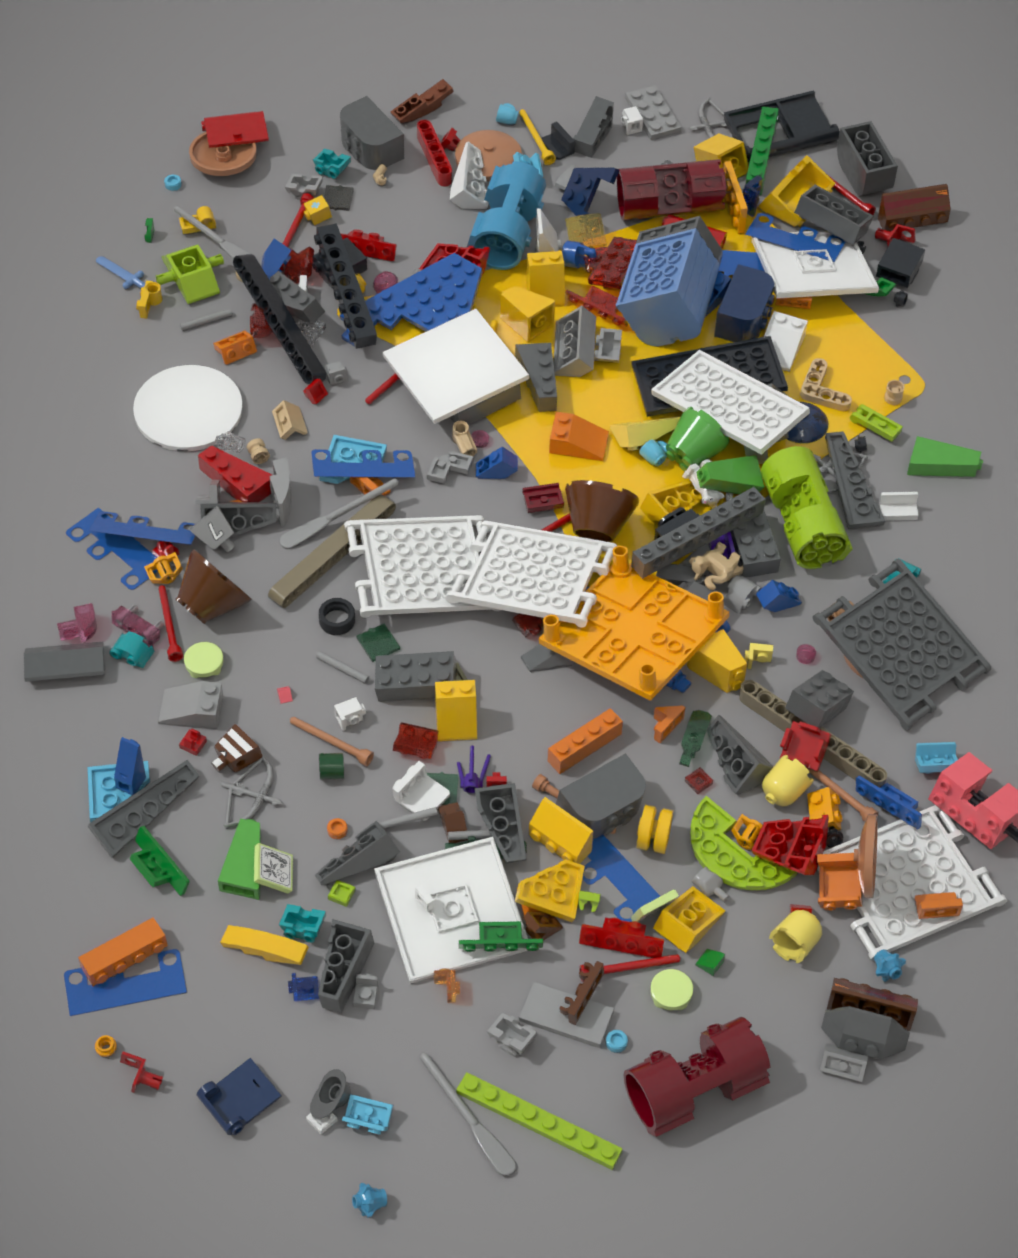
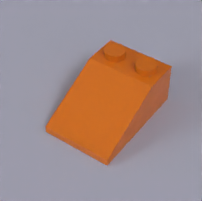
[549,412,609,461]

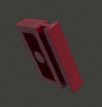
[522,483,564,513]

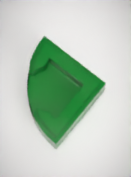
[145,218,155,243]

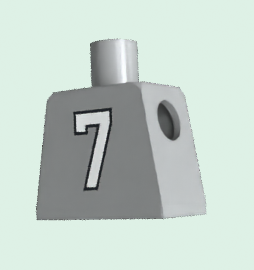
[190,505,235,553]

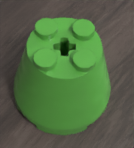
[665,406,729,471]

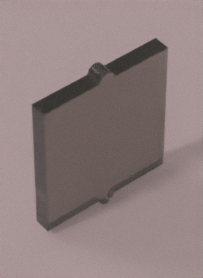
[323,185,354,211]

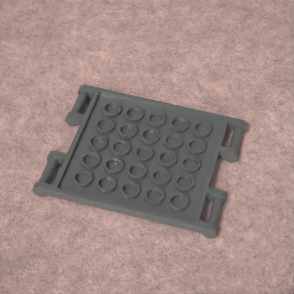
[812,559,991,730]

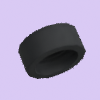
[319,598,355,635]

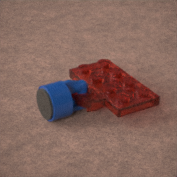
[561,237,637,289]

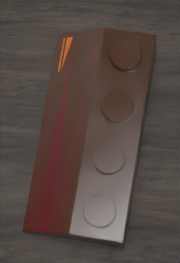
[878,184,951,231]
[827,978,918,1031]

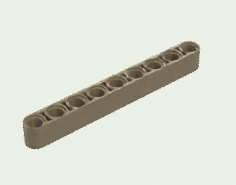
[268,494,396,608]
[739,680,887,788]

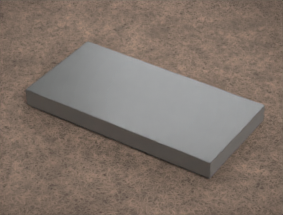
[519,982,614,1048]

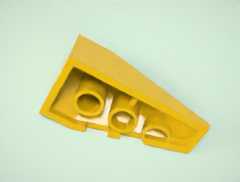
[640,480,702,521]

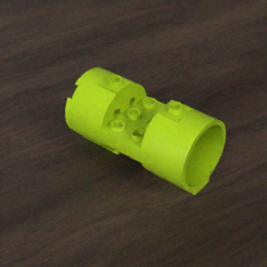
[761,446,853,569]

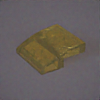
[565,213,607,249]

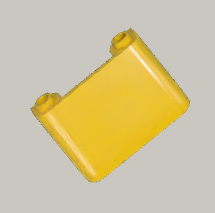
[758,155,835,227]

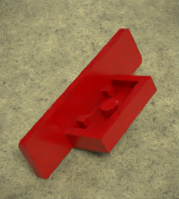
[340,229,397,261]
[579,917,664,958]

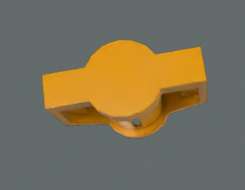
[144,552,183,584]
[731,814,762,850]

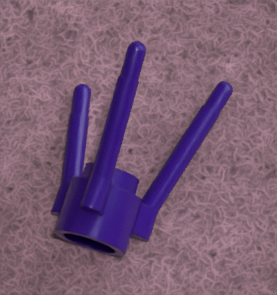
[457,745,491,793]

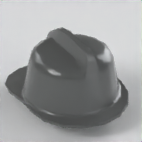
[310,1069,351,1119]

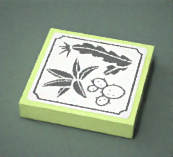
[254,843,293,894]
[631,889,679,922]

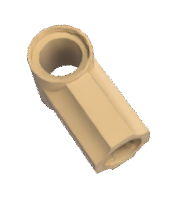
[452,421,477,456]

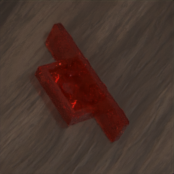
[565,285,628,327]

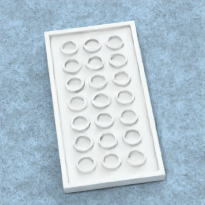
[651,350,810,455]

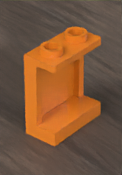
[817,853,862,911]

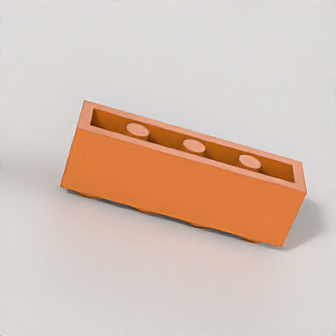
[547,708,623,774]
[78,917,168,986]

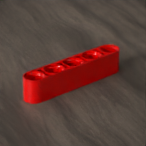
[417,120,452,187]

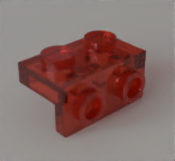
[284,246,314,284]
[512,613,544,638]
[393,722,439,759]

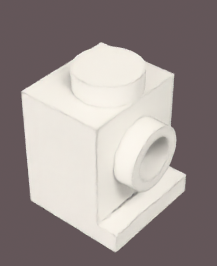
[621,106,643,135]
[334,697,366,731]

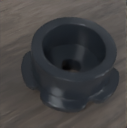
[894,290,908,307]
[854,435,867,453]
[826,829,844,848]

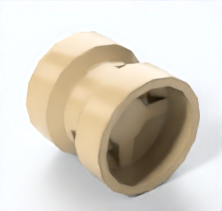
[884,380,905,405]
[247,438,270,464]

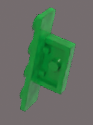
[130,826,190,896]
[458,921,543,952]

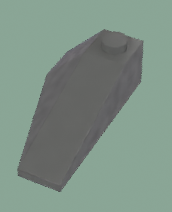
[707,715,773,794]

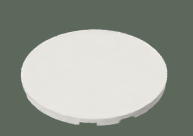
[133,365,243,451]

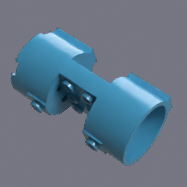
[467,161,546,270]

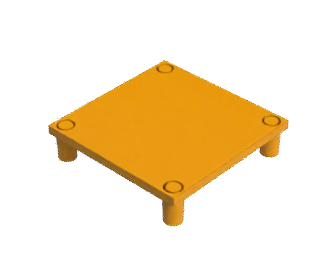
[539,546,730,701]

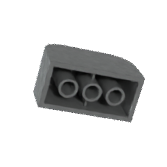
[340,96,405,170]
[837,121,898,196]
[556,753,646,839]

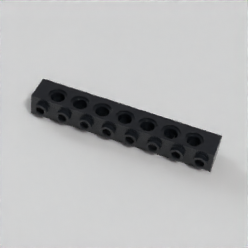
[314,223,377,349]

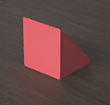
[277,686,293,704]

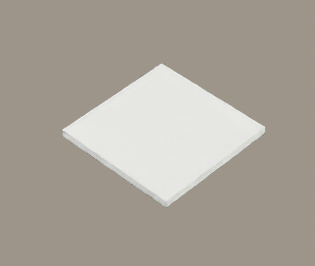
[751,230,879,298]
[383,309,529,424]
[374,837,528,984]

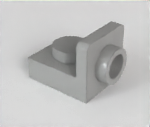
[323,361,347,385]
[353,973,378,1009]

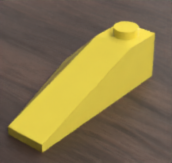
[610,417,680,450]

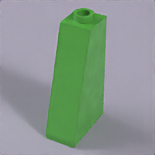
[907,436,983,477]
[696,455,764,494]
[218,818,261,900]

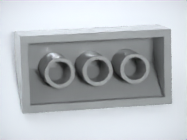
[553,306,596,377]

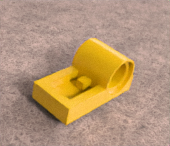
[179,206,216,234]
[136,280,162,319]

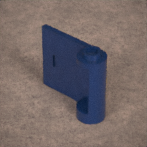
[196,1058,282,1135]

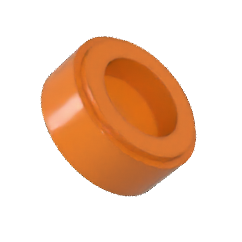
[327,818,348,839]

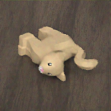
[689,542,743,590]

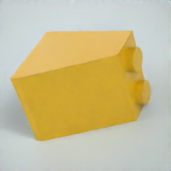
[693,133,749,178]
[526,251,565,306]
[500,286,555,342]
[687,629,747,693]
[435,680,477,741]

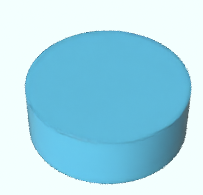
[164,174,182,191]
[606,1030,628,1053]

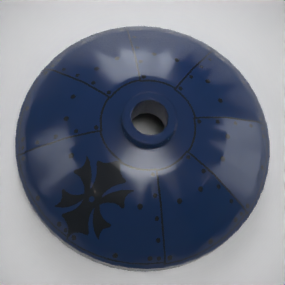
[787,402,828,443]

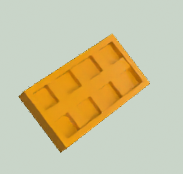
[723,161,748,234]

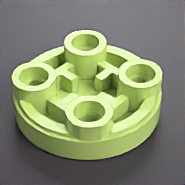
[184,642,224,678]
[650,969,693,1010]

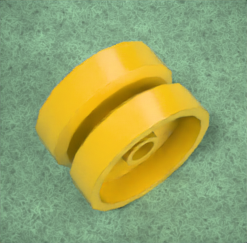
[636,804,674,854]

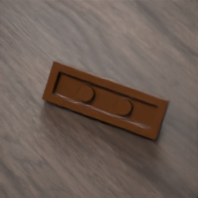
[559,961,604,1025]

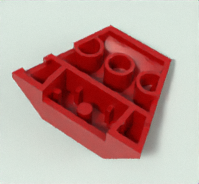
[419,243,490,277]
[752,814,829,875]

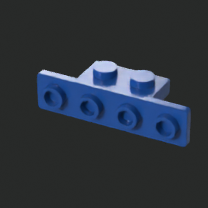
[856,776,922,829]

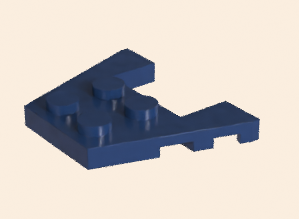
[561,167,619,232]

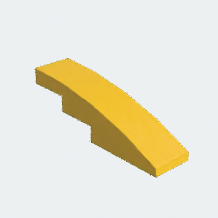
[220,925,309,965]

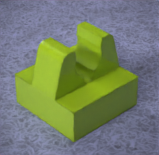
[578,890,601,912]

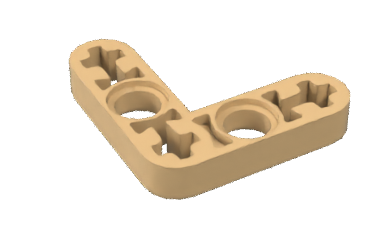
[800,358,852,411]

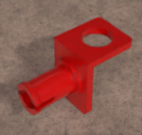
[875,224,916,246]
[120,1051,163,1093]

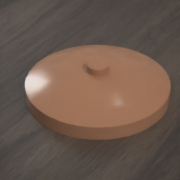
[455,130,522,181]
[189,132,257,176]
[854,814,878,898]

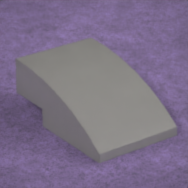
[270,457,292,527]

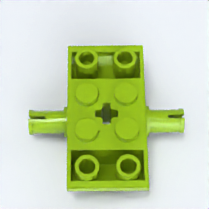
[155,245,224,304]

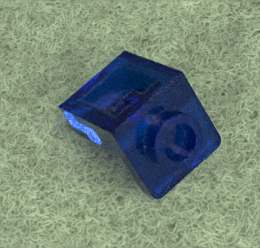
[288,973,319,1001]

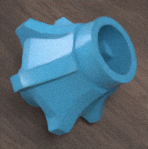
[874,949,906,982]
[352,1183,387,1218]

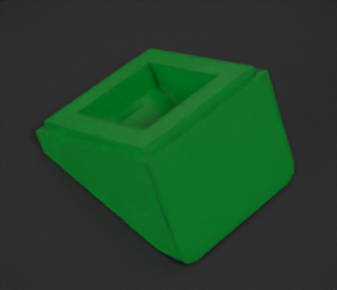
[695,949,725,976]

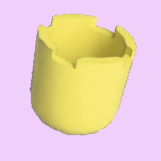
[762,755,814,807]
[769,910,822,963]

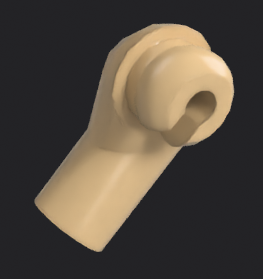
[373,164,387,186]

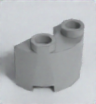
[285,174,323,200]
[594,328,622,363]
[724,575,762,614]
[487,1012,537,1056]

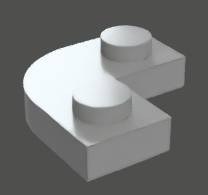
[427,451,473,484]

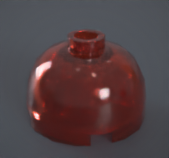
[250,303,273,339]

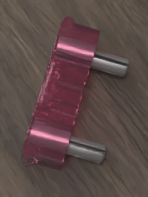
[111,605,164,647]

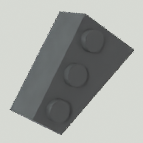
[573,96,614,158]

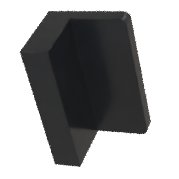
[541,122,575,160]

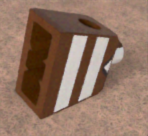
[211,724,263,772]

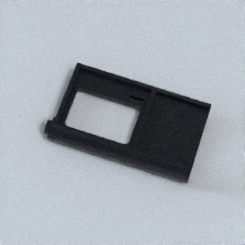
[724,90,840,162]

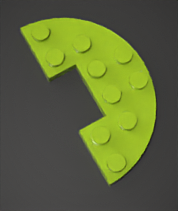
[690,796,797,890]

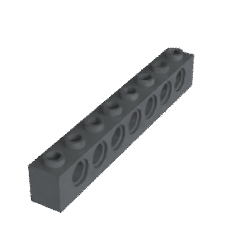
[631,487,766,579]

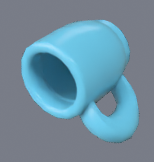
[496,103,519,125]
[639,439,667,466]

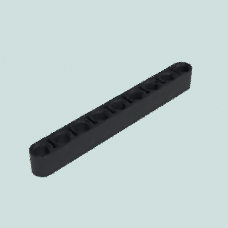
[233,254,326,384]

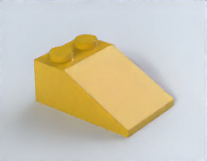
[653,886,726,953]

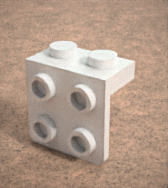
[392,761,450,821]

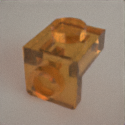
[434,968,460,1003]

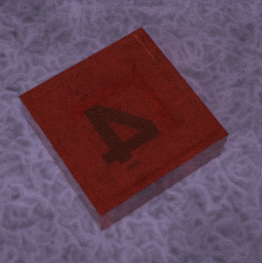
[685,767,713,794]

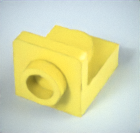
[744,643,773,669]

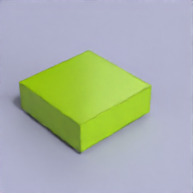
[328,880,356,907]

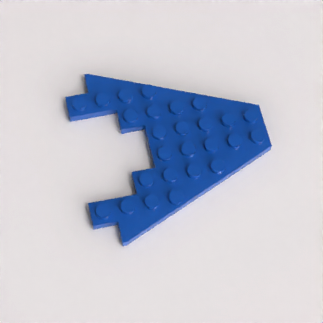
[339,253,483,346]

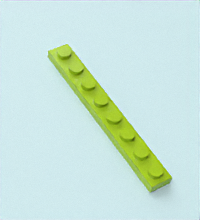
[456,1072,623,1170]

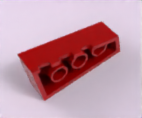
[198,445,272,503]

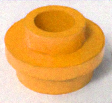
[95,1035,117,1057]

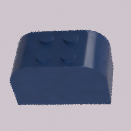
[714,264,775,342]

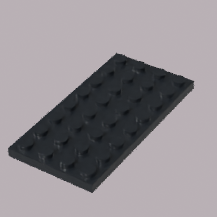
[631,336,788,417]

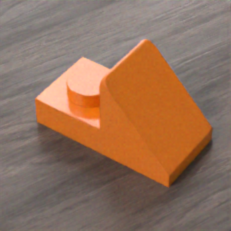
[654,705,686,743]

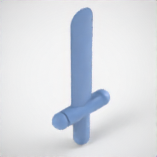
[96,256,145,289]

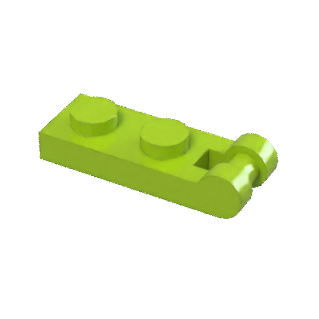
[850,404,903,442]

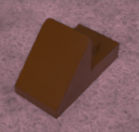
[438,802,469,845]
[523,912,563,940]

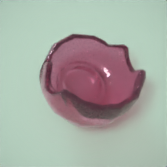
[373,271,399,294]

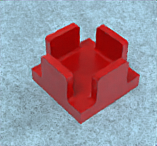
[780,721,831,772]

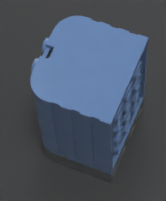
[616,216,723,346]

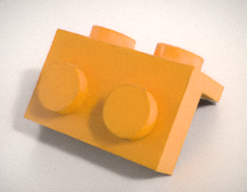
[807,787,843,830]

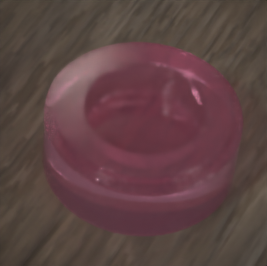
[471,430,489,448]
[796,644,816,664]

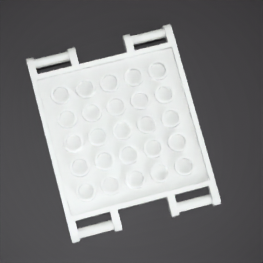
[344,515,501,618]
[446,521,617,628]
[817,805,1007,961]

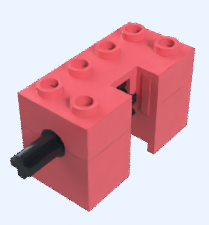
[928,752,1018,849]

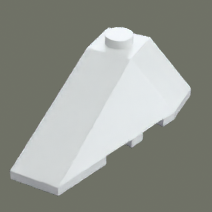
[450,142,489,209]

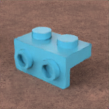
[915,742,958,774]
[342,1094,394,1134]

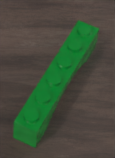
[745,107,779,195]

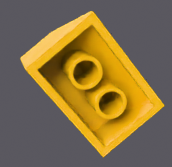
[529,797,593,864]

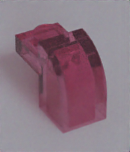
[57,603,97,643]

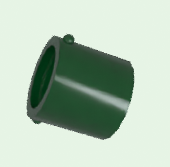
[319,753,344,780]

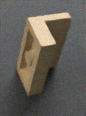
[272,400,308,440]

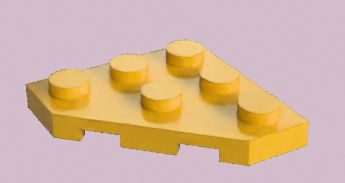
[515,859,585,922]

